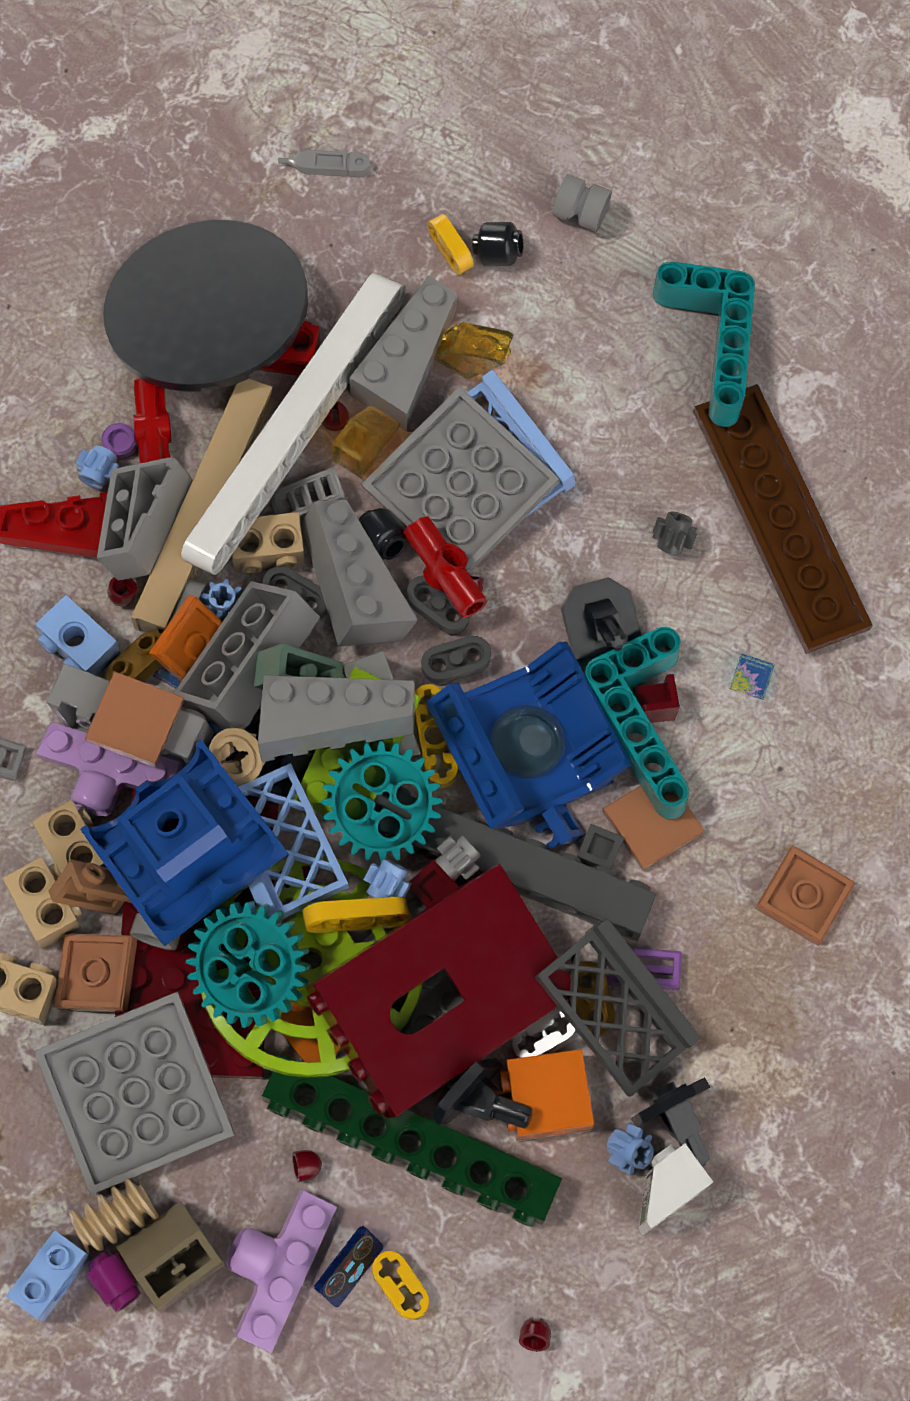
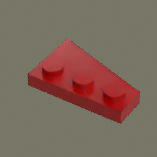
[0,492,108,558]

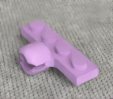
[36,722,184,817]
[226,1190,337,1353]

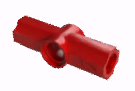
[133,378,172,463]
[403,516,488,618]

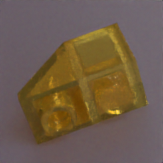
[434,322,514,380]
[332,405,400,479]

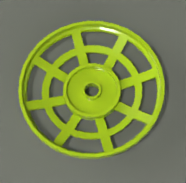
[198,856,423,1078]

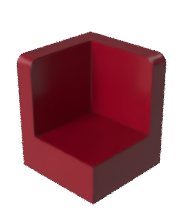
[634,674,680,723]
[409,859,459,908]

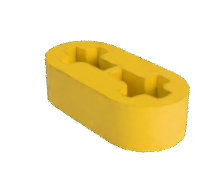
[427,214,474,275]
[372,1251,429,1320]

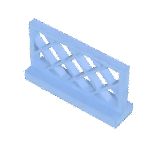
[467,369,576,518]
[238,763,350,923]

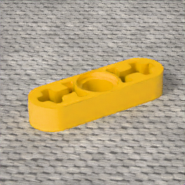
[414,684,458,788]
[302,897,410,933]

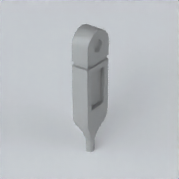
[278,150,370,177]

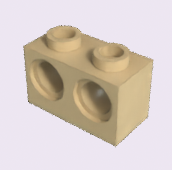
[232,512,305,574]
[32,800,106,873]
[2,857,82,950]
[0,952,58,1026]

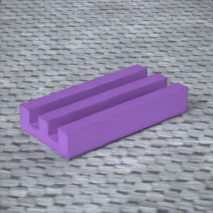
[606,947,682,990]

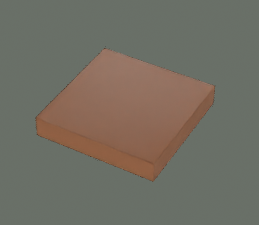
[85,671,184,767]
[602,785,705,871]
[755,845,856,946]
[54,934,137,1013]

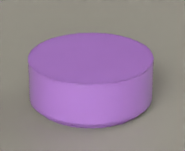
[101,423,137,460]

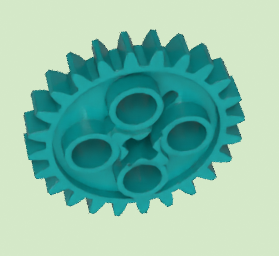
[321,741,442,862]
[186,901,311,1028]

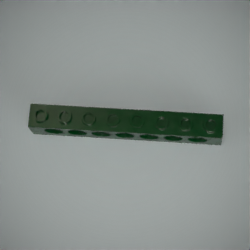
[262,1054,562,1228]

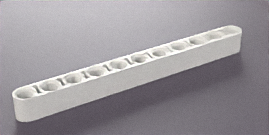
[181,273,406,575]

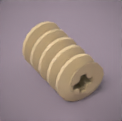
[70,1179,159,1255]

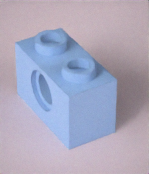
[35,595,121,676]
[6,1230,91,1322]

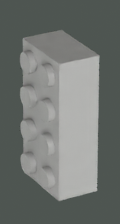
[173,581,320,730]

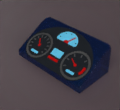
[314,1225,384,1307]

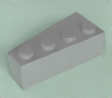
[350,276,457,432]
[301,500,418,646]
[46,663,214,767]
[258,675,415,762]

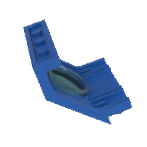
[426,641,633,829]

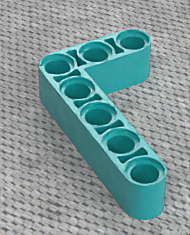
[653,262,755,427]
[585,627,689,819]

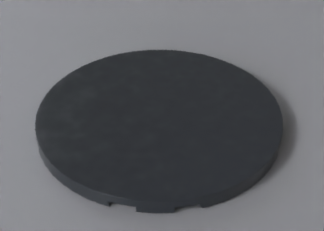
[103,220,308,392]

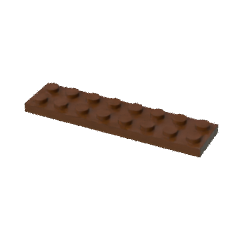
[693,384,873,654]

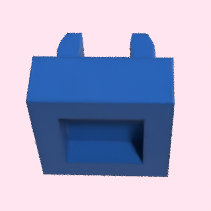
[535,805,585,849]

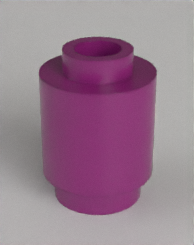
[86,1251,142,1313]

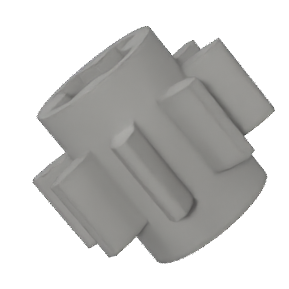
[435,835,481,881]

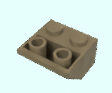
[116,1201,225,1312]

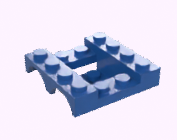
[80,739,288,946]

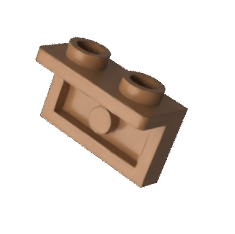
[49,860,132,915]

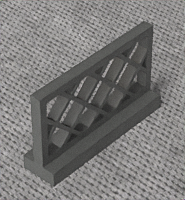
[535,918,701,1097]

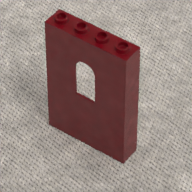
[305,863,579,1118]

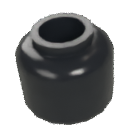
[472,222,524,266]
[359,508,407,560]

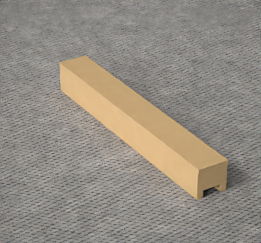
[131,378,274,634]

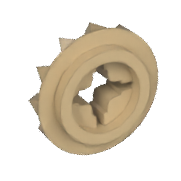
[209,727,266,786]

